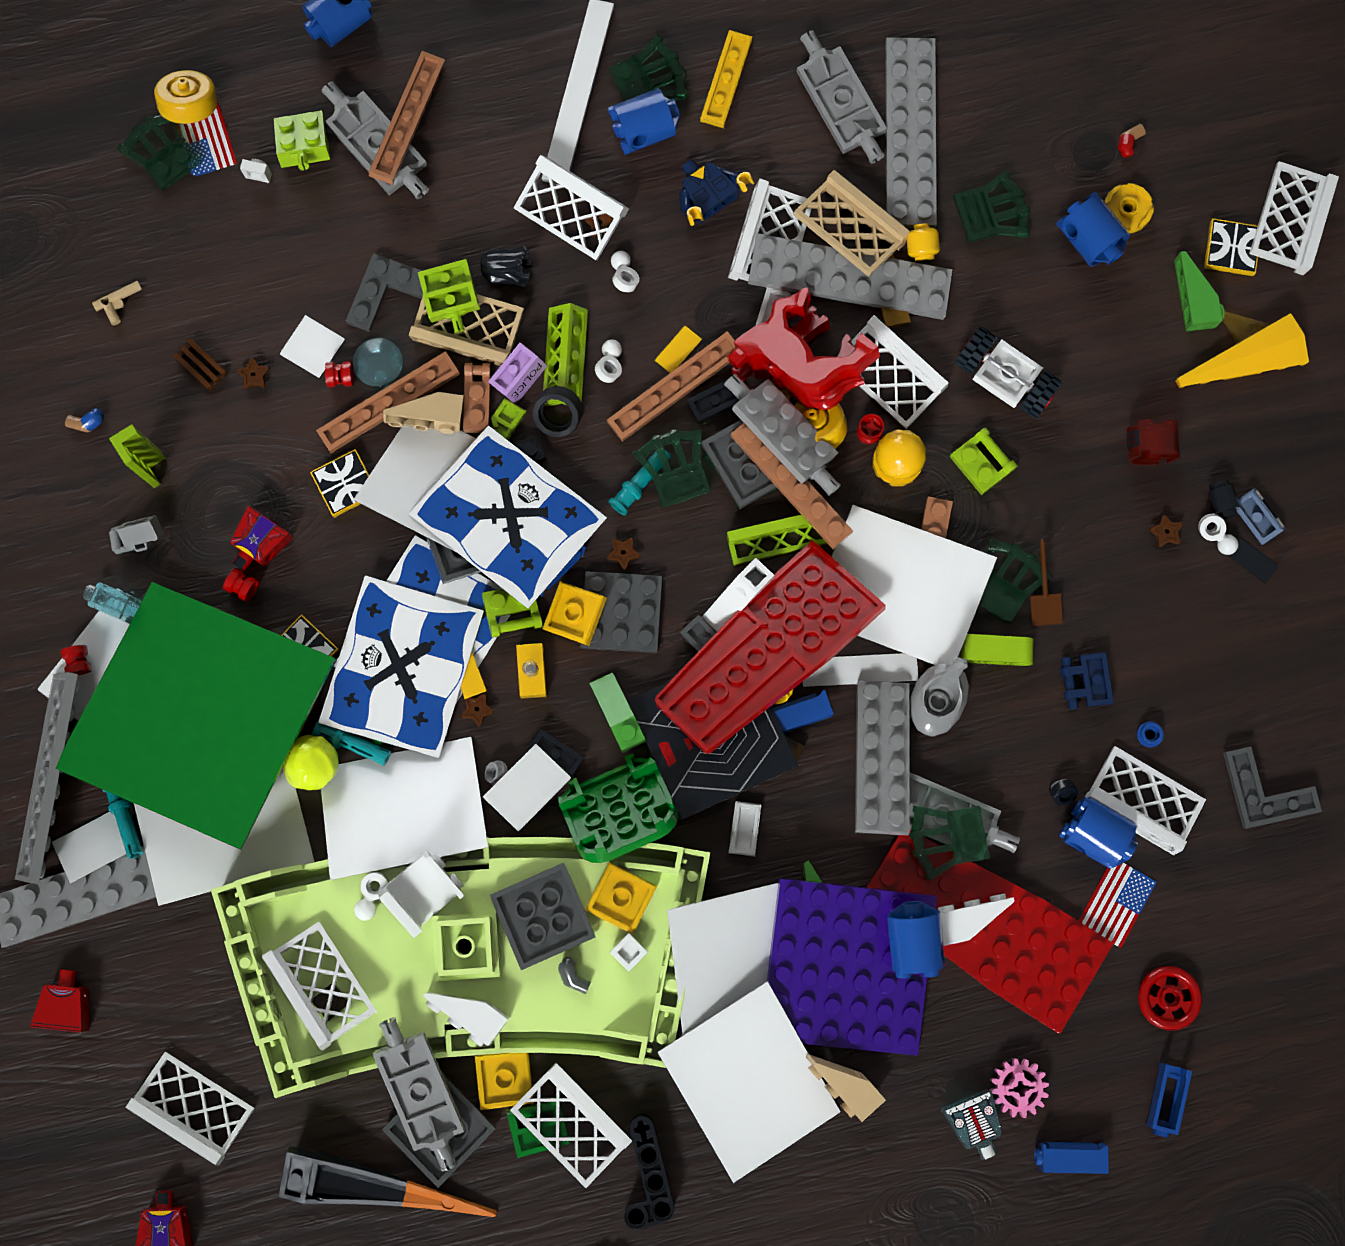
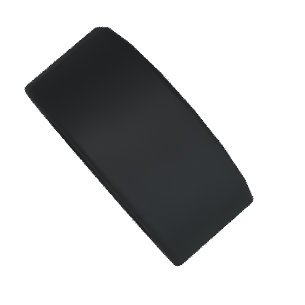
[532,386,583,437]

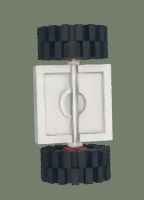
[955,326,1063,419]

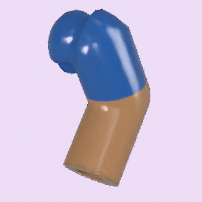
[65,408,104,432]

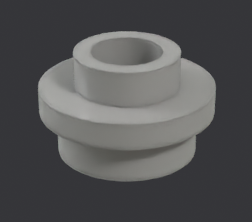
[485,760,508,786]

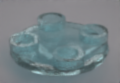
[353,338,404,388]

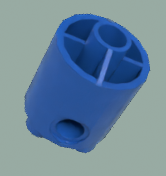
[302,0,373,47]
[608,88,680,155]
[1056,192,1130,267]
[1059,797,1138,869]
[887,901,946,978]

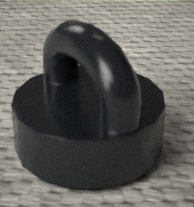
[1049,778,1078,805]

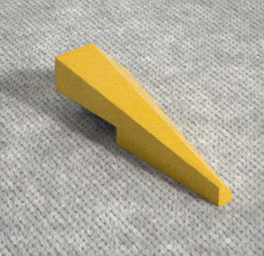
[1175,313,1309,388]

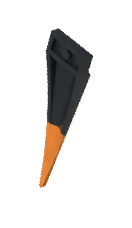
[278,1146,497,1217]

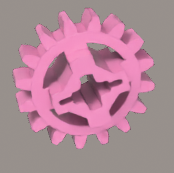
[989,1058,1049,1118]

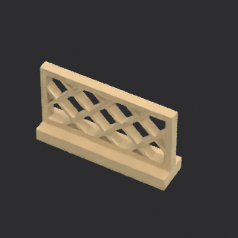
[793,170,910,277]
[409,294,524,366]

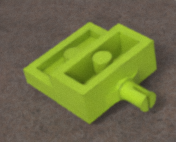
[274,110,330,170]
[418,259,480,333]

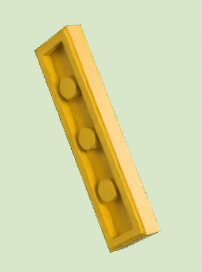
[700,30,752,128]

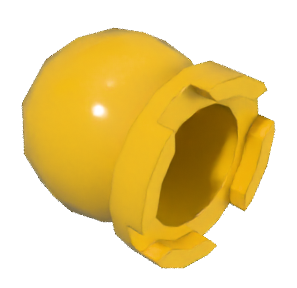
[872,429,926,486]

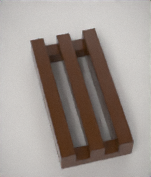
[173,338,227,391]

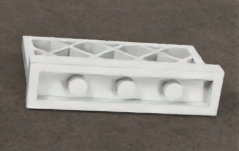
[514,155,629,260]
[1249,161,1339,275]
[728,179,811,292]
[851,315,948,429]
[1085,746,1206,855]
[262,922,377,1051]
[125,1052,255,1165]
[510,1062,632,1188]

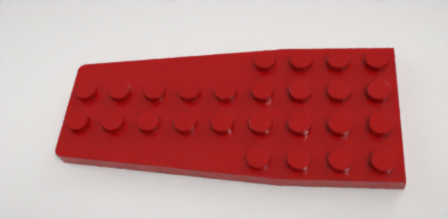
[655,540,886,754]
[866,830,1114,1034]

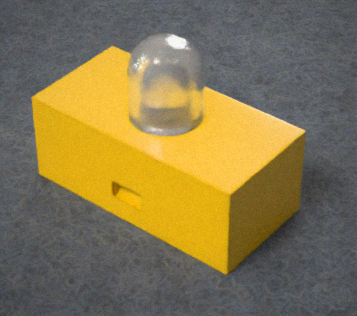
[516,643,547,699]

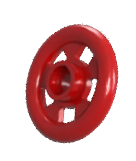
[1138,966,1202,1030]

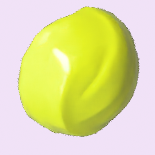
[283,735,339,790]

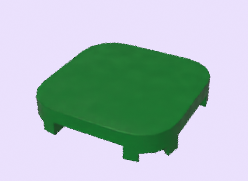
[558,754,678,863]

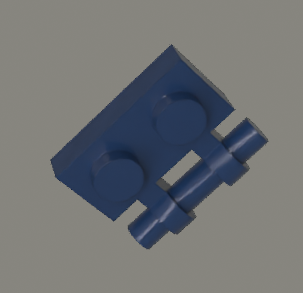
[1060,652,1114,710]

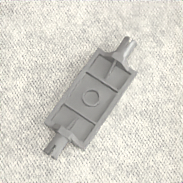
[796,30,887,164]
[322,81,429,199]
[724,374,841,496]
[909,772,1020,860]
[373,1017,465,1171]

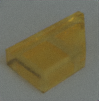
[1222,311,1269,343]

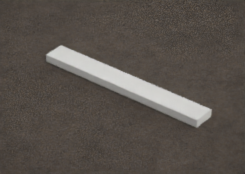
[542,0,614,185]

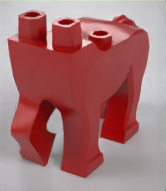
[727,287,880,410]

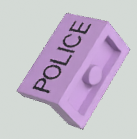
[488,343,547,404]

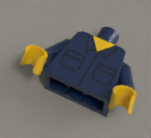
[679,159,754,226]

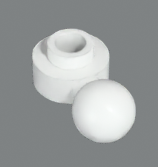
[611,251,639,292]
[595,339,622,383]
[1198,514,1238,555]
[354,872,388,921]

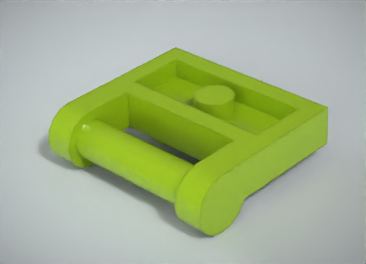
[950,427,1018,495]
[482,589,542,638]

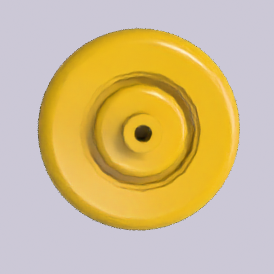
[154,70,217,124]
[794,402,847,449]

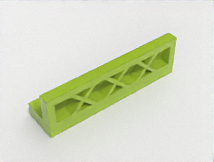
[543,303,588,406]
[109,425,166,488]
[727,515,828,566]

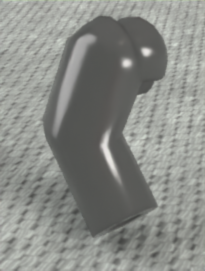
[558,957,591,994]

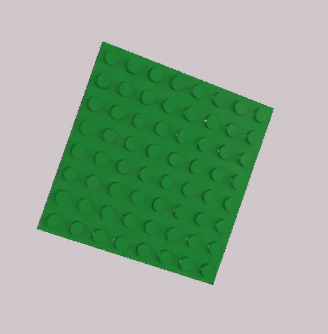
[55,582,336,850]

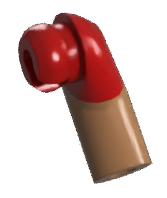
[1117,124,1146,158]

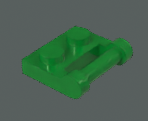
[506,1096,570,1158]

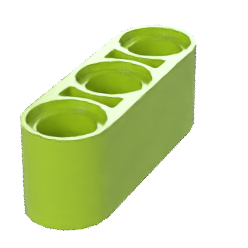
[958,634,1034,666]

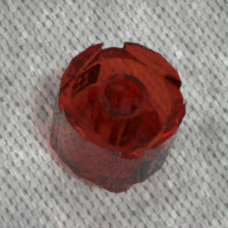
[1126,419,1181,466]

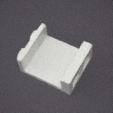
[377,850,464,938]

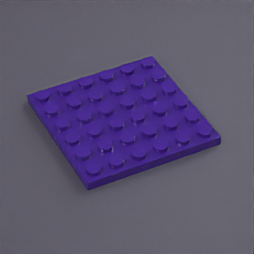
[767,878,937,1056]

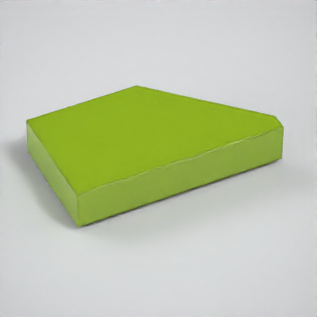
[491,398,526,440]

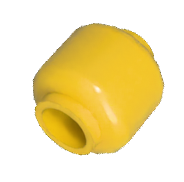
[907,223,940,261]

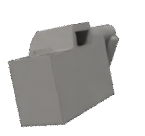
[109,515,164,554]

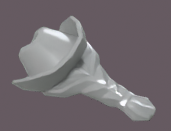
[910,657,969,736]

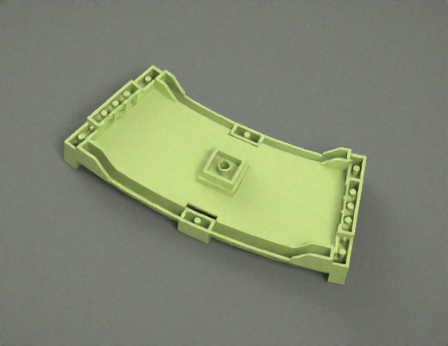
[211,837,710,1098]

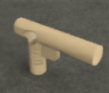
[92,281,142,325]

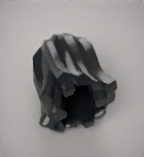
[480,245,532,288]

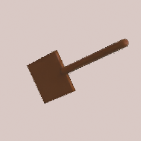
[1030,539,1063,626]

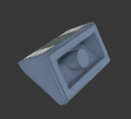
[1237,488,1286,545]

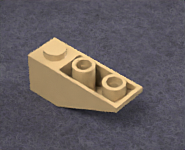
[383,392,464,434]
[806,1054,886,1122]

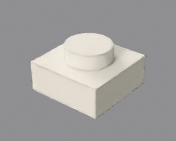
[240,159,272,183]
[610,933,648,972]

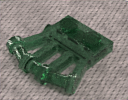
[609,35,688,101]
[117,114,203,191]
[953,170,1031,243]
[631,428,711,508]
[979,537,1053,624]
[909,806,990,881]

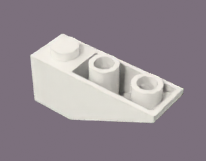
[702,558,774,632]
[938,893,1014,946]
[423,992,510,1047]

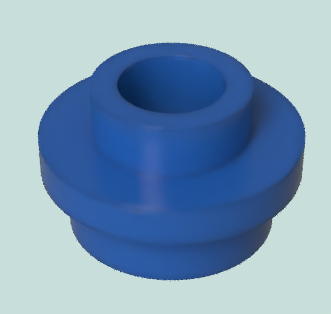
[1137,721,1164,748]

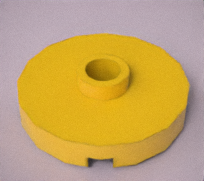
[1104,183,1154,233]

